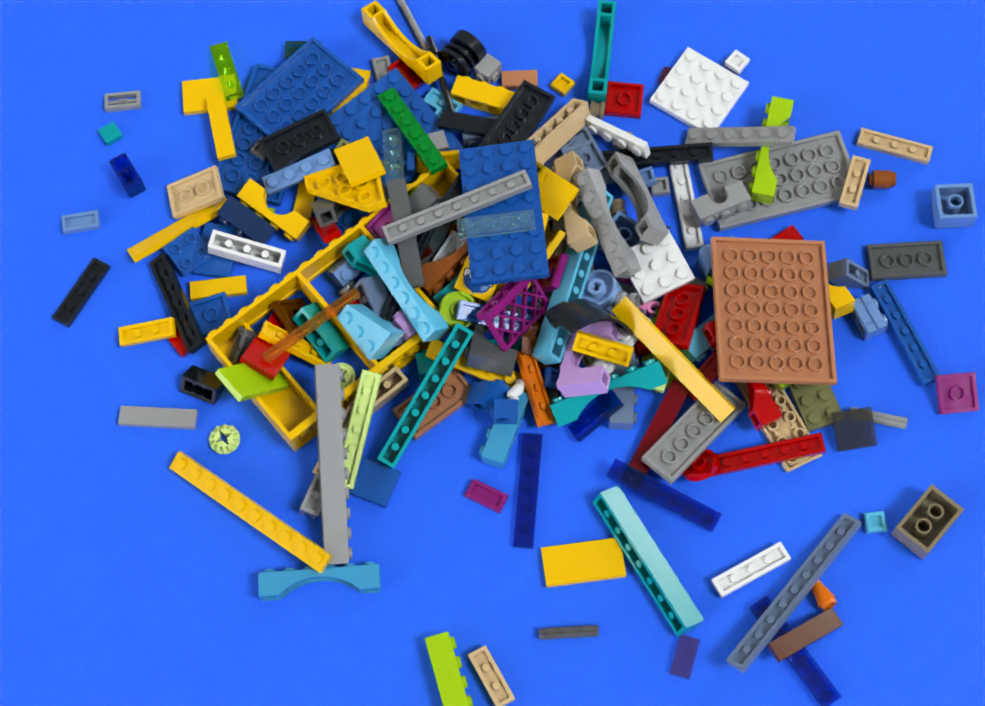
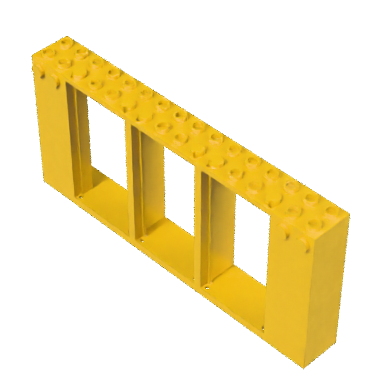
[205,159,481,452]

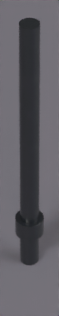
[426,36,455,112]

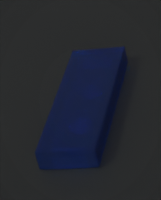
[567,389,624,442]

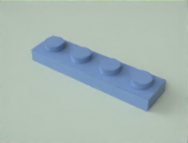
[262,149,336,196]

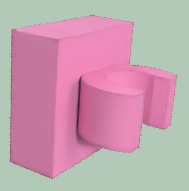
[639,300,661,317]

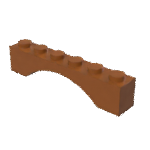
[420,241,469,297]

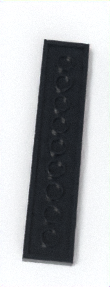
[439,80,556,229]

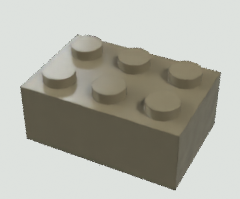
[891,484,964,560]

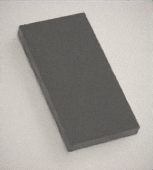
[866,240,947,282]

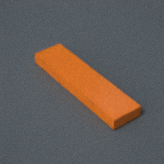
[516,350,556,428]

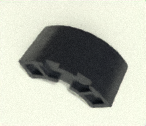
[545,299,634,336]

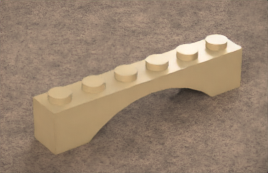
[554,150,598,253]

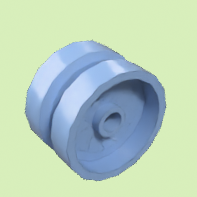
[581,269,622,315]

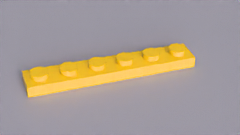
[425,340,527,393]

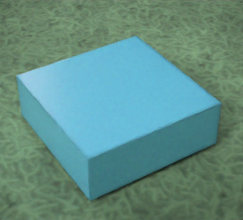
[863,511,887,534]

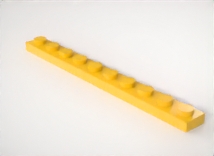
[169,451,333,573]

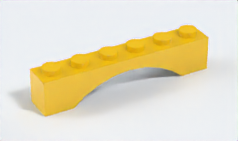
[361,0,442,85]

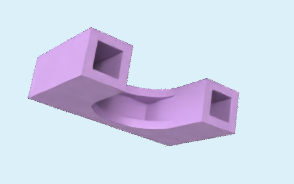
[556,321,620,398]

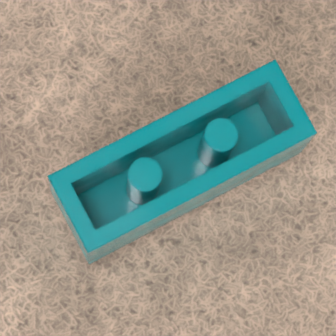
[292,302,350,363]

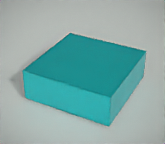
[98,121,124,146]

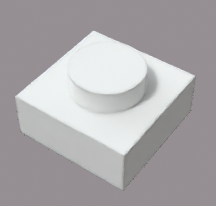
[724,50,750,75]

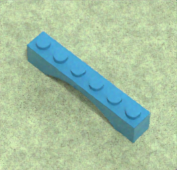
[258,562,382,601]

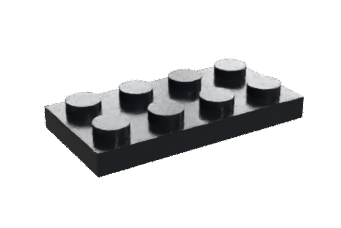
[258,109,341,172]

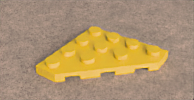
[304,164,387,213]

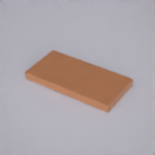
[392,368,471,441]

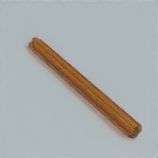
[262,288,361,363]

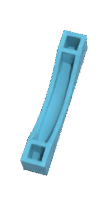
[364,238,450,342]

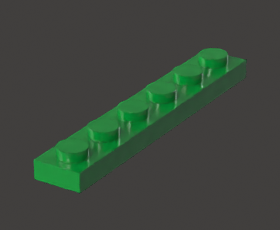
[377,87,448,175]

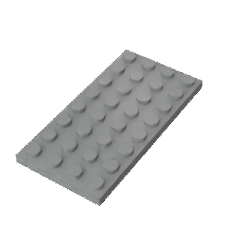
[698,130,863,231]

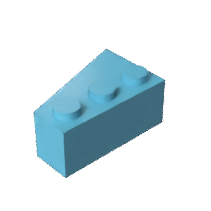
[337,304,405,360]

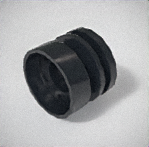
[438,29,486,76]

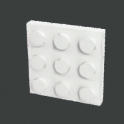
[629,229,695,305]

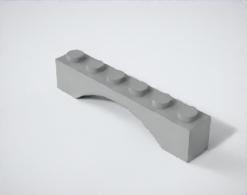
[605,152,669,246]
[573,168,642,279]

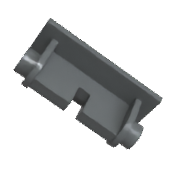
[228,326,258,365]

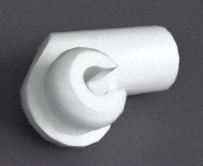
[507,379,525,400]

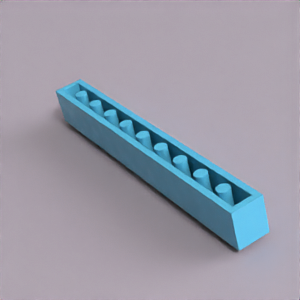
[532,191,614,365]

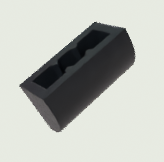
[180,365,225,405]

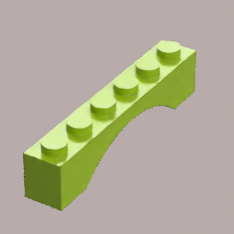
[748,96,794,205]

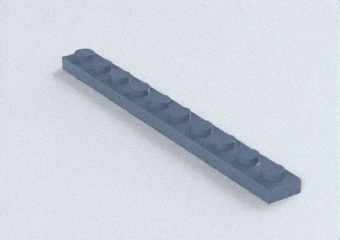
[726,513,862,674]

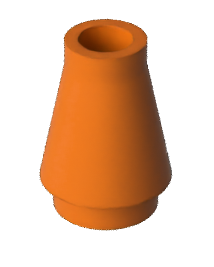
[812,580,837,611]

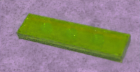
[210,42,244,101]

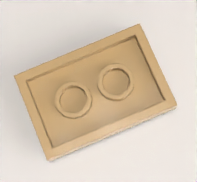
[166,165,225,220]

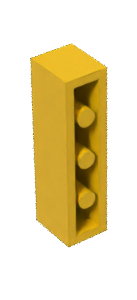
[450,75,516,116]

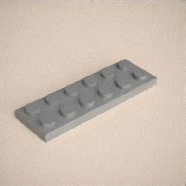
[641,381,747,485]

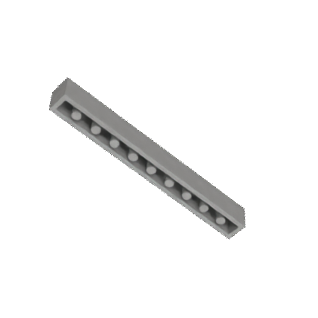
[314,364,352,565]

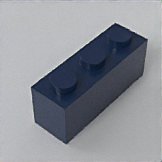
[217,195,277,245]

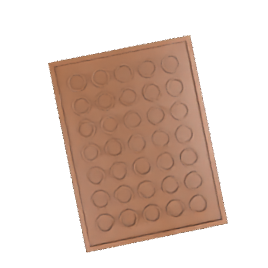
[710,237,837,385]

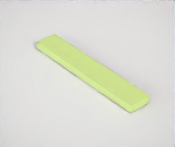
[343,369,382,489]

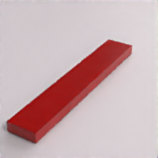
[709,432,826,478]

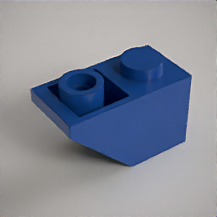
[466,379,511,411]

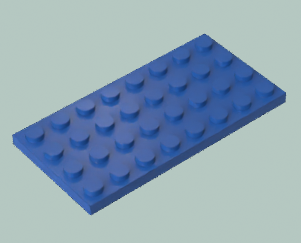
[217,63,290,207]
[459,139,550,287]

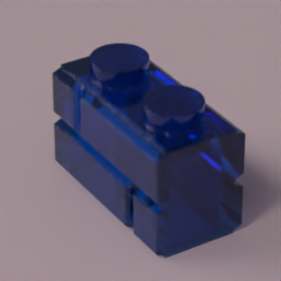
[109,153,146,198]

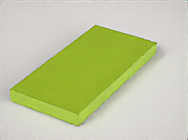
[215,363,290,402]

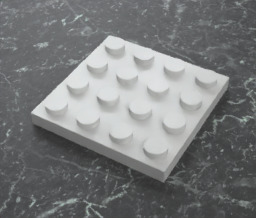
[649,47,749,128]

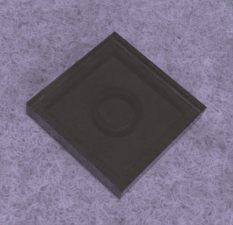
[831,407,877,452]

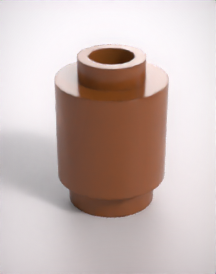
[868,170,896,189]

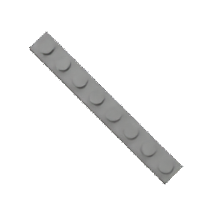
[382,169,533,246]

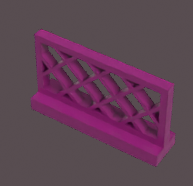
[476,279,549,352]

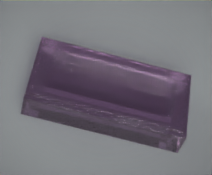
[669,635,700,680]

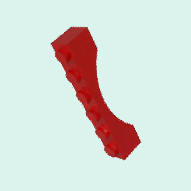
[702,320,783,431]

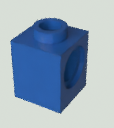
[490,399,518,424]

